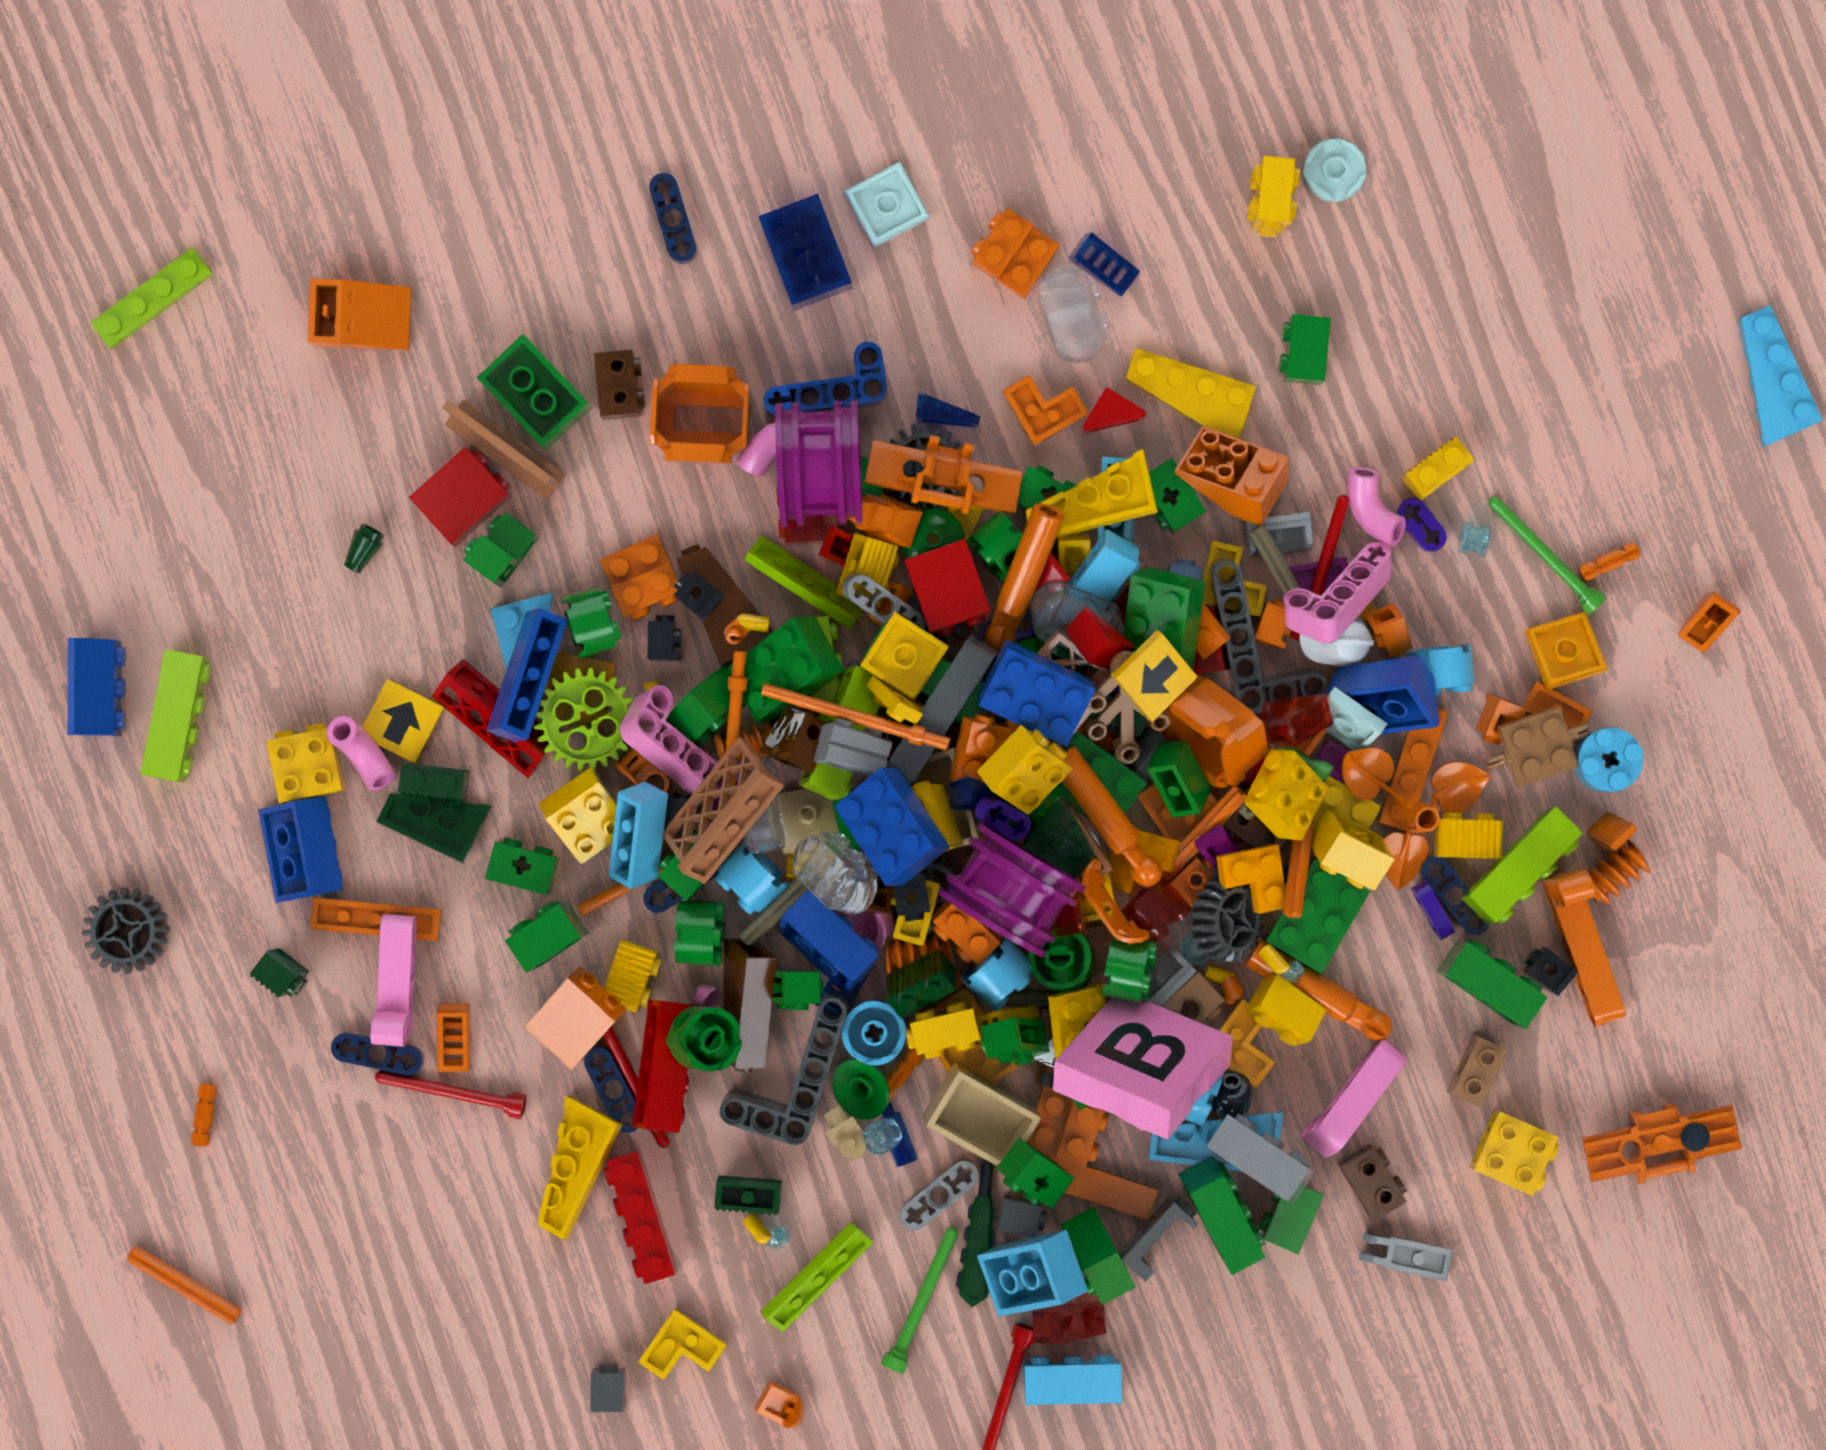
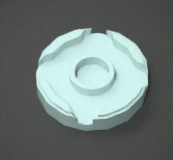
[1303,138,1366,202]

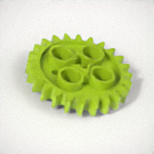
[533,667,633,771]

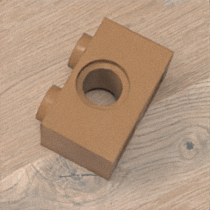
[1161,971,1225,1023]
[1446,1034,1508,1108]

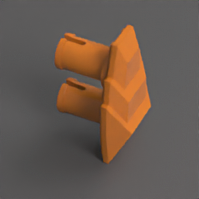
[848,494,923,548]

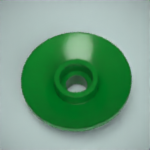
[902,508,965,559]
[832,1058,890,1120]

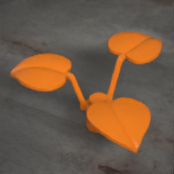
[1341,747,1491,890]

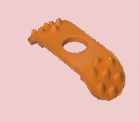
[1081,859,1150,945]

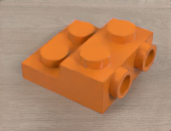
[971,208,1060,299]
[600,534,679,621]
[949,713,1032,787]
[932,900,1003,965]
[1027,1085,1109,1167]

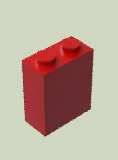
[409,446,512,547]
[904,539,991,638]

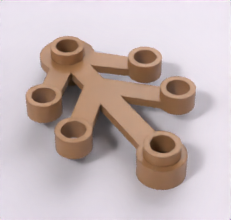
[1086,651,1170,763]

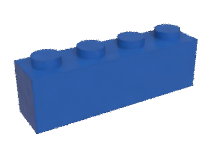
[486,608,568,742]

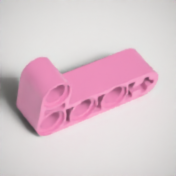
[1284,542,1392,643]
[620,685,723,803]
[371,914,417,1047]
[1300,1039,1407,1158]

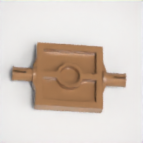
[1484,706,1591,788]

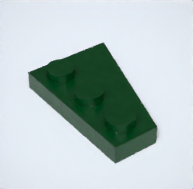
[376,793,491,864]

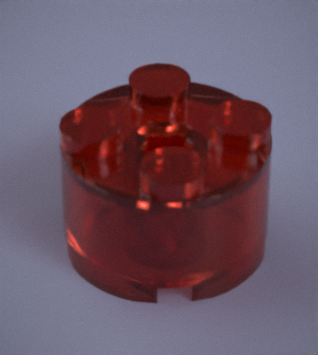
[1121,875,1191,944]

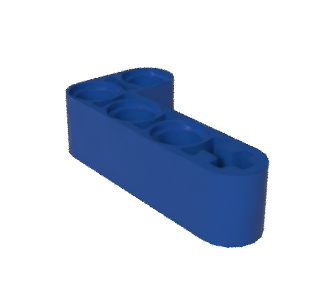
[764,341,887,418]

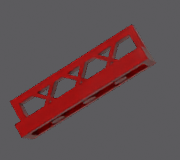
[431,659,550,778]

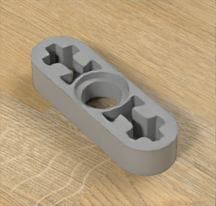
[843,573,925,630]
[900,1159,978,1230]

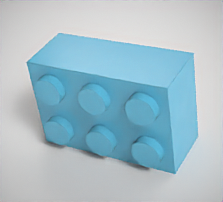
[977,1230,1088,1316]

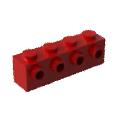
[632,999,696,1133]
[603,1148,678,1285]

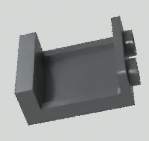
[1118,1196,1198,1282]

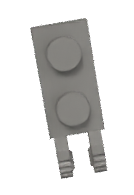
[1359,1233,1453,1281]

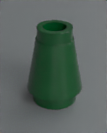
[344,524,384,573]

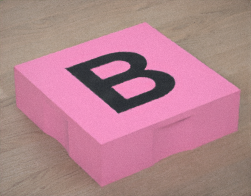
[1053,998,1233,1140]

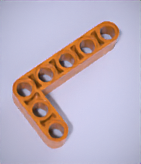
[1542,869,1626,1027]

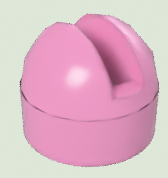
[692,983,721,1008]

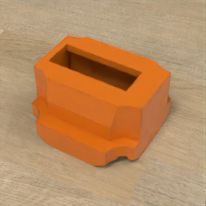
[650,364,751,465]
[1160,674,1269,788]

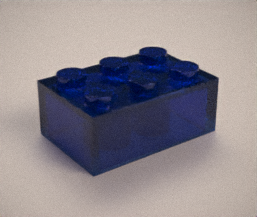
[758,194,853,311]

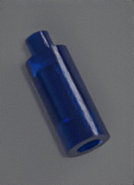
[879,1102,918,1167]

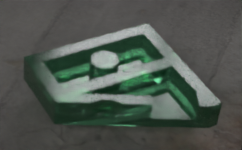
[1023,796,1095,879]

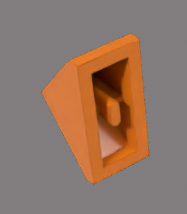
[1678,592,1741,653]

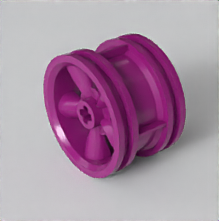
[775,400,863,527]
[938,823,1087,958]

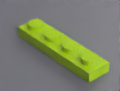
[90,247,214,349]
[744,535,868,630]
[760,1222,874,1333]

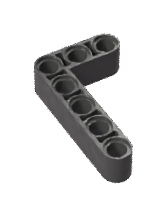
[1209,558,1328,714]
[886,633,999,786]
[719,990,849,1145]

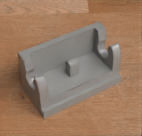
[1244,512,1313,557]
[1146,945,1197,1006]

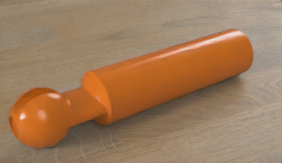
[985,503,1064,652]
[1062,745,1163,887]
[1244,939,1392,1041]

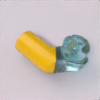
[1259,944,1305,983]
[742,1213,789,1250]

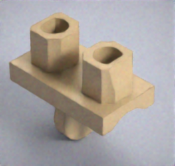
[824,1106,867,1160]

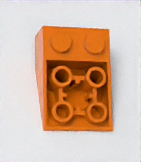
[308,278,412,351]
[1174,425,1289,526]

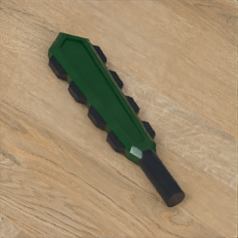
[956,1160,997,1307]

